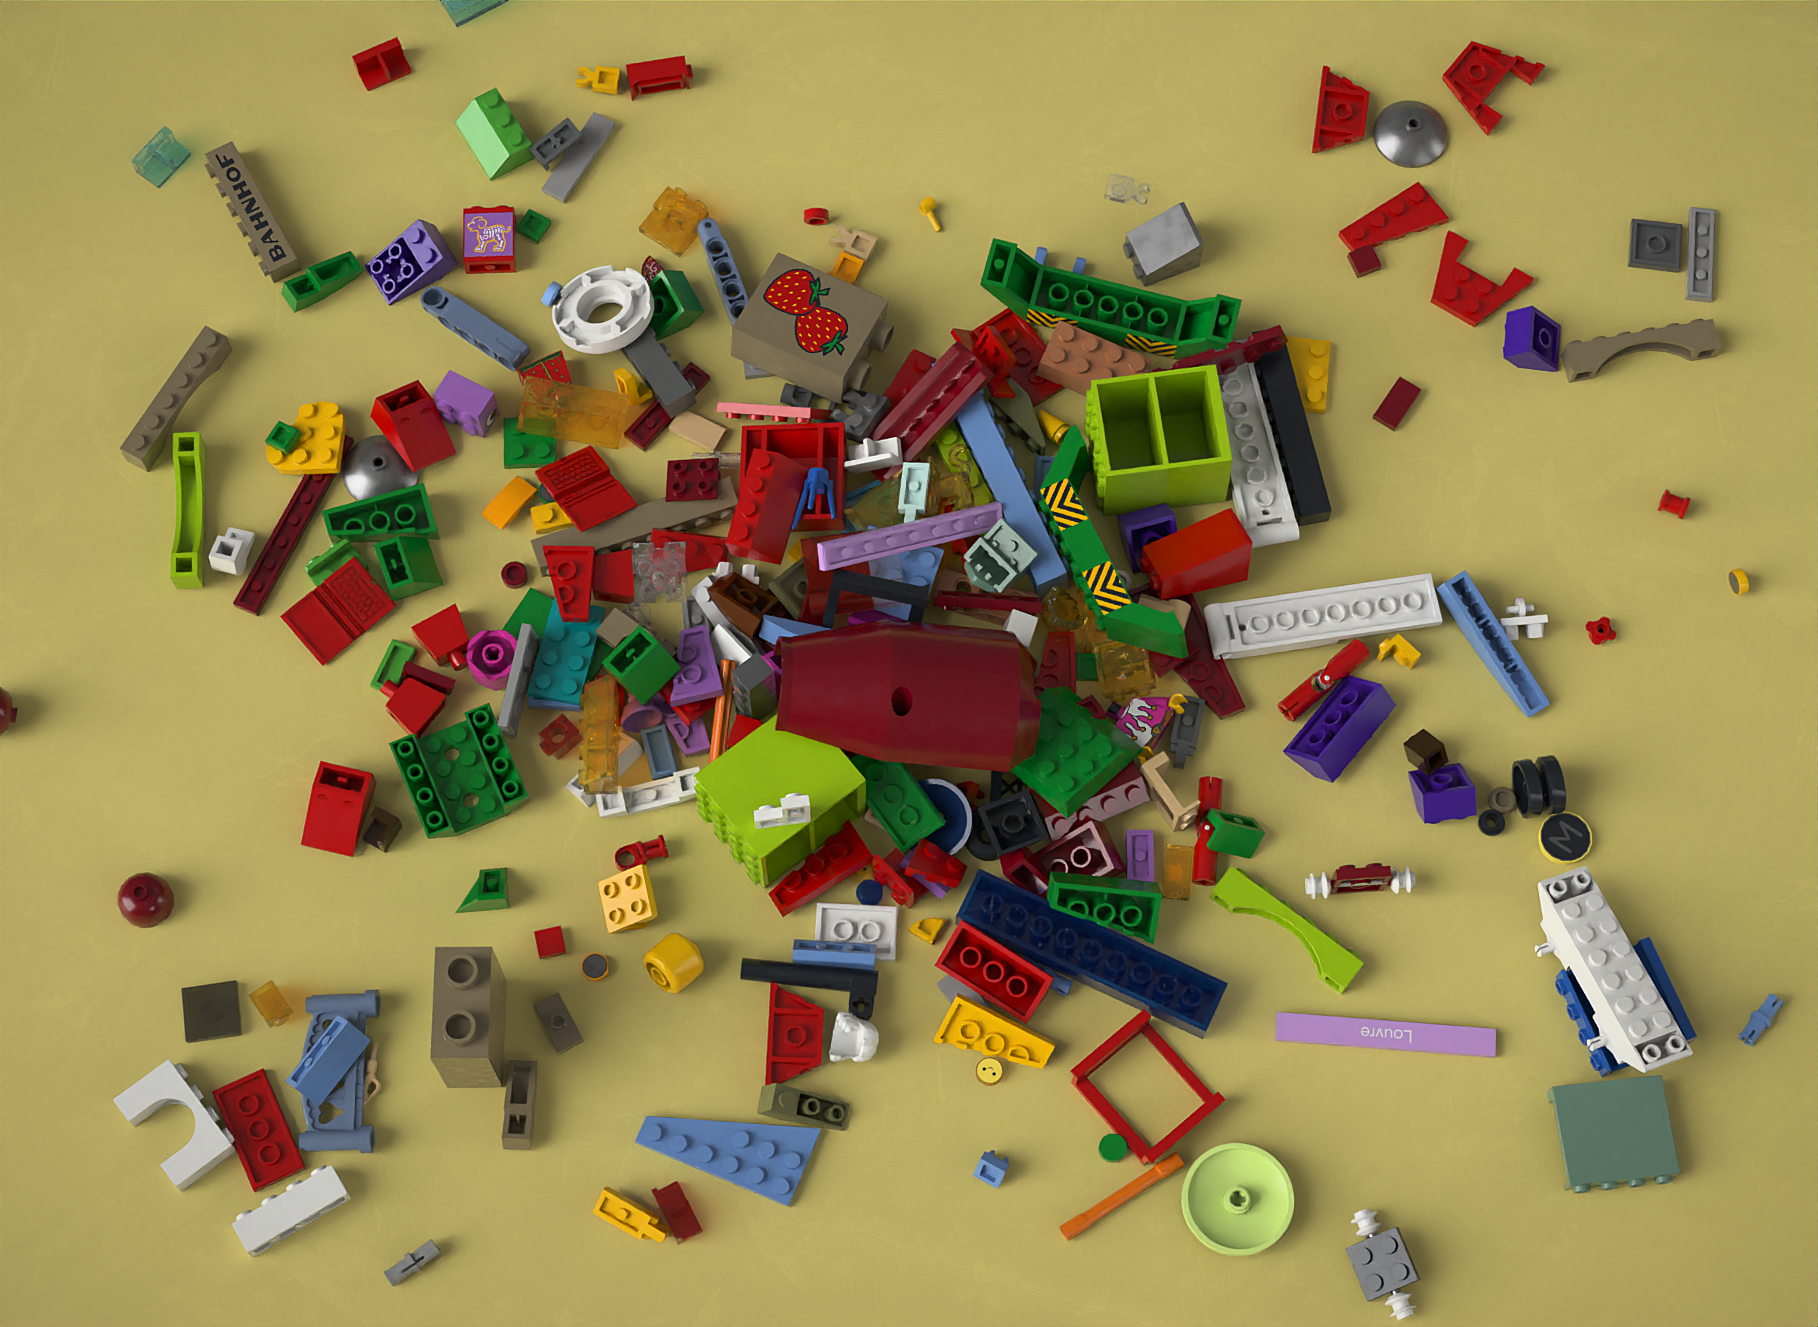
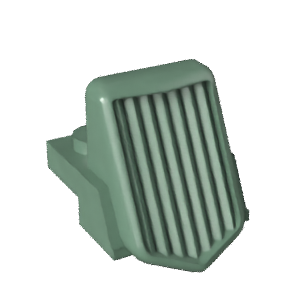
[963,518,1041,593]

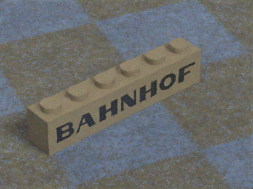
[205,141,301,283]

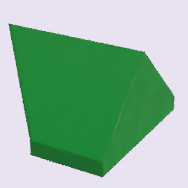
[455,867,509,913]

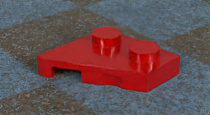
[904,838,968,888]

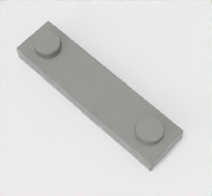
[690,575,766,656]

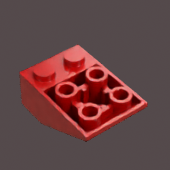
[370,380,456,473]
[301,761,377,858]

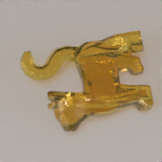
[924,444,975,518]

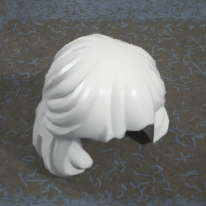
[829,1011,879,1063]

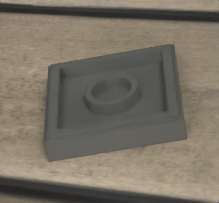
[1628,218,1682,273]

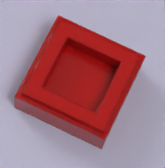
[534,925,567,959]

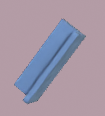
[792,939,876,970]
[285,1015,370,1106]

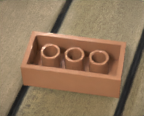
[1036,320,1153,396]

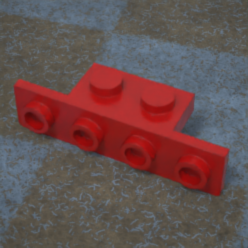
[950,326,1017,399]

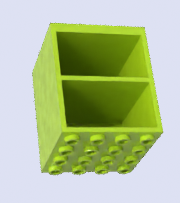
[1084,364,1233,517]
[694,714,866,889]

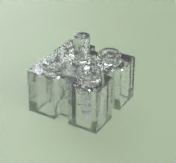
[632,542,688,604]

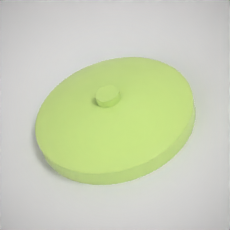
[1181,1143,1294,1256]

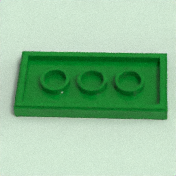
[502,587,614,683]
[849,753,946,853]

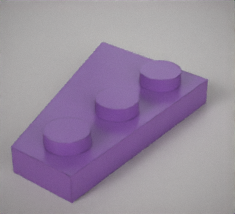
[670,625,724,707]

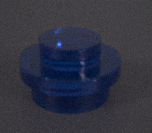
[856,879,883,906]

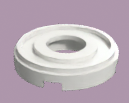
[552,265,654,354]

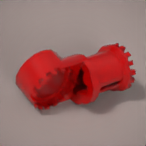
[615,834,669,872]

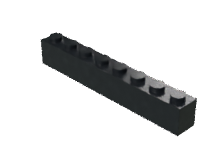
[1251,330,1332,527]

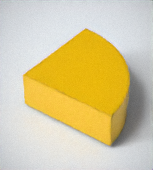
[909,917,946,945]

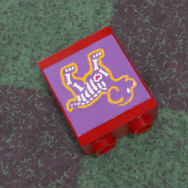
[463,205,517,274]

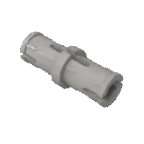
[384,1239,441,1287]

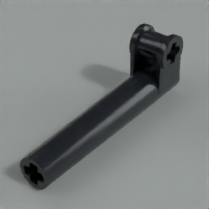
[740,958,879,1021]

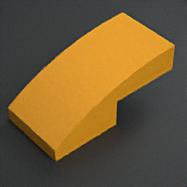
[829,251,865,285]
[482,475,537,530]

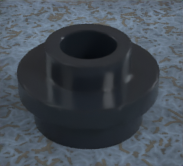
[1478,810,1505,836]

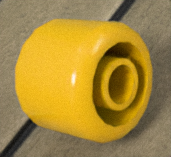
[643,933,704,994]

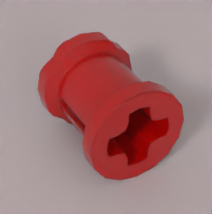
[1657,489,1691,519]

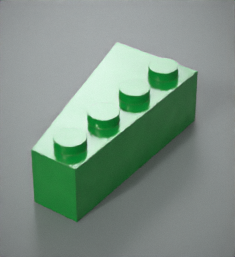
[322,483,440,543]
[1047,871,1162,944]

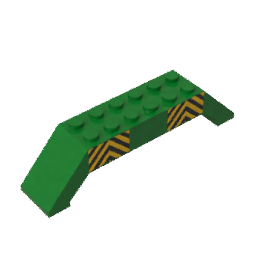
[980,238,1242,359]
[1038,425,1188,659]

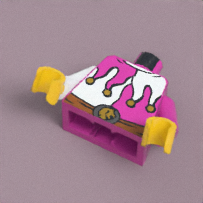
[1106,693,1188,765]

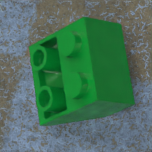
[373,536,443,601]
[602,625,682,706]

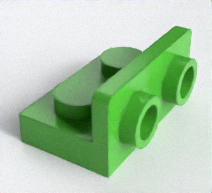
[304,538,369,587]

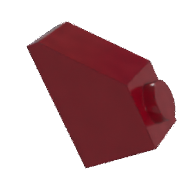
[999,847,1050,905]

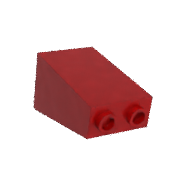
[1139,508,1253,601]

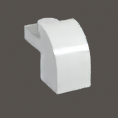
[209,527,255,576]

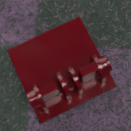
[665,458,721,502]

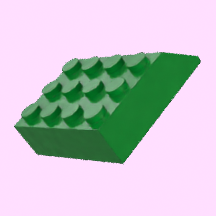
[1011,686,1143,819]

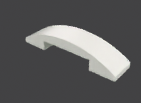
[595,766,700,818]

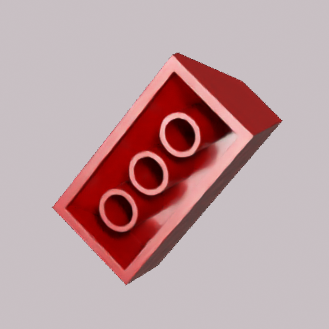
[725,448,809,565]

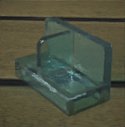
[131,126,191,188]

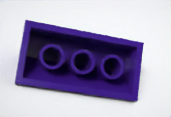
[1283,675,1396,783]

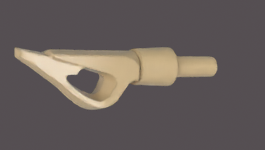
[363,1043,381,1107]

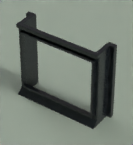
[822,568,930,629]

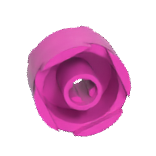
[467,629,517,691]

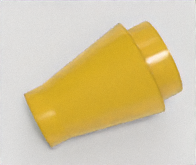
[1036,410,1070,445]

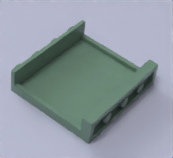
[1547,1075,1680,1194]

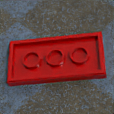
[972,308,1066,408]
[212,1068,307,1193]

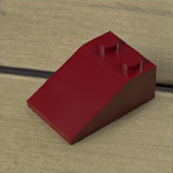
[1034,820,1126,906]

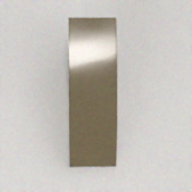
[502,1060,537,1150]

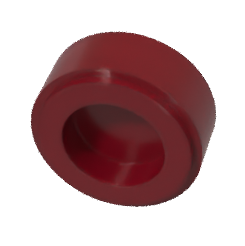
[501,561,528,589]

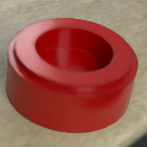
[804,208,829,226]

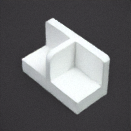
[844,437,903,474]

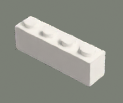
[232,1165,351,1257]

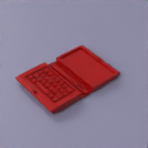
[535,445,638,533]
[280,556,397,666]

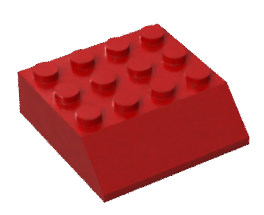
[739,422,848,532]

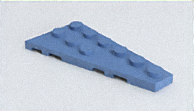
[635,1116,821,1207]

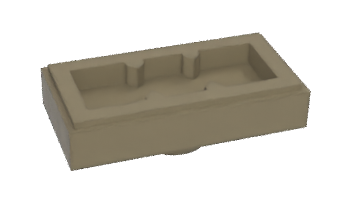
[534,992,584,1054]

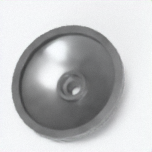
[1373,100,1448,168]
[342,435,420,501]

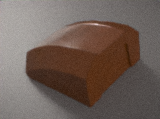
[707,572,779,640]

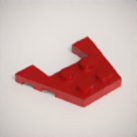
[1442,41,1545,136]
[1431,230,1534,327]

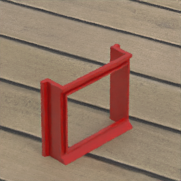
[1070,1009,1226,1166]

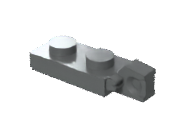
[1169,695,1205,769]

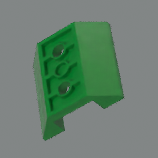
[389,703,529,839]

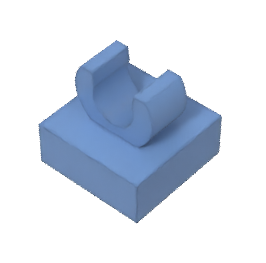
[973,1150,1009,1189]

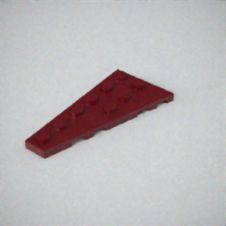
[1151,325,1288,376]
[1127,583,1246,720]

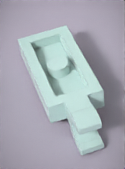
[898,462,931,523]

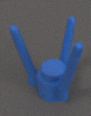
[791,467,836,530]

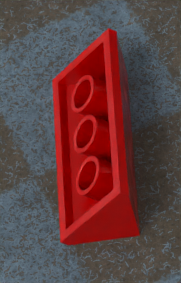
[934,919,1055,1024]

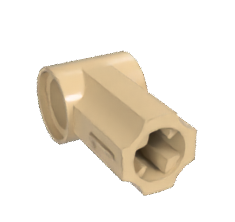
[1138,594,1191,630]

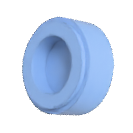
[541,281,563,308]

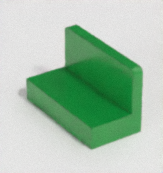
[1207,808,1265,859]

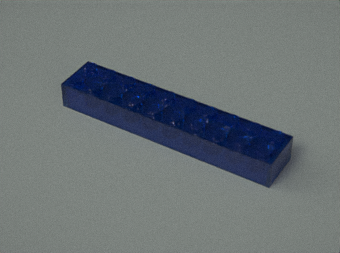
[955,869,1228,1039]

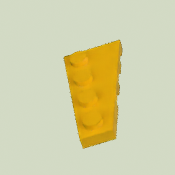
[933,993,1056,1069]

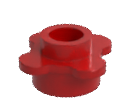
[1585,617,1616,645]

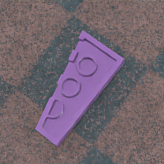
[651,692,711,758]

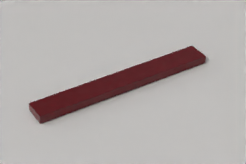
[233,435,354,617]

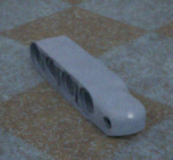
[697,217,749,327]
[420,286,531,371]

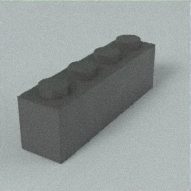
[620,325,697,418]
[732,652,777,721]

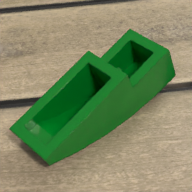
[282,251,364,313]

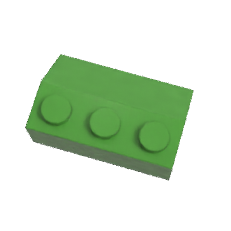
[455,88,535,181]

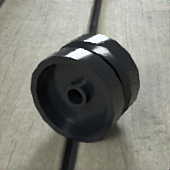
[1512,755,1566,819]

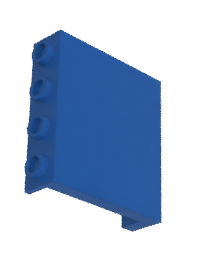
[1555,937,1697,1077]

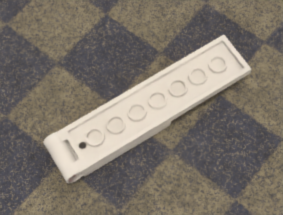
[1215,338,1299,548]
[1203,573,1443,660]

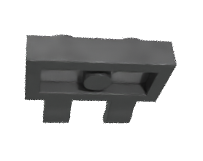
[829,390,891,442]

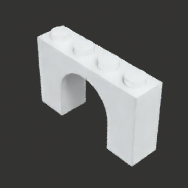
[113,1059,236,1192]

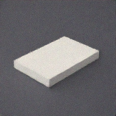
[815,903,898,962]

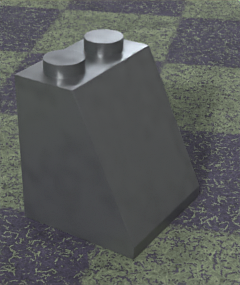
[1123,202,1204,287]

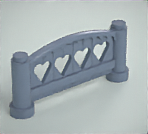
[299,989,381,1153]

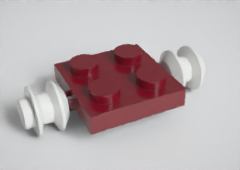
[1305,863,1415,900]

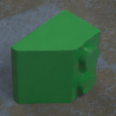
[648,270,705,341]

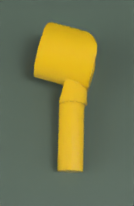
[919,196,942,232]

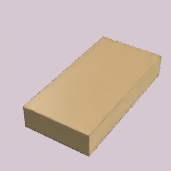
[669,410,726,453]

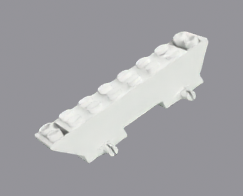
[1535,866,1693,1073]

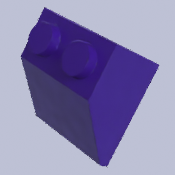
[1503,305,1561,372]
[1117,503,1177,574]
[1408,763,1477,824]

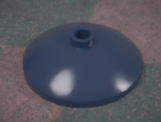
[909,778,974,855]

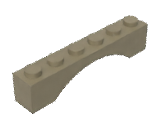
[1561,319,1721,383]
[120,325,232,472]

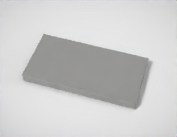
[498,623,540,739]

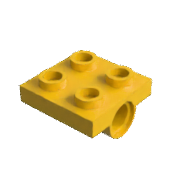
[598,864,658,934]

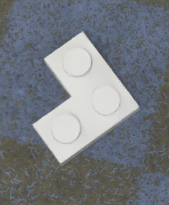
[754,793,811,829]

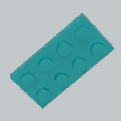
[527,597,606,706]

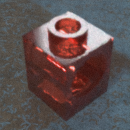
[538,713,582,760]

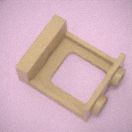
[1140,751,1201,832]

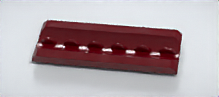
[862,341,994,489]

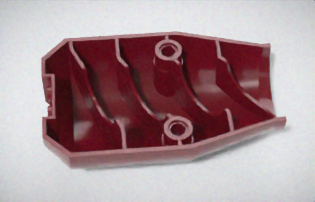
[774,619,1041,772]

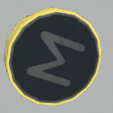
[1537,812,1592,865]

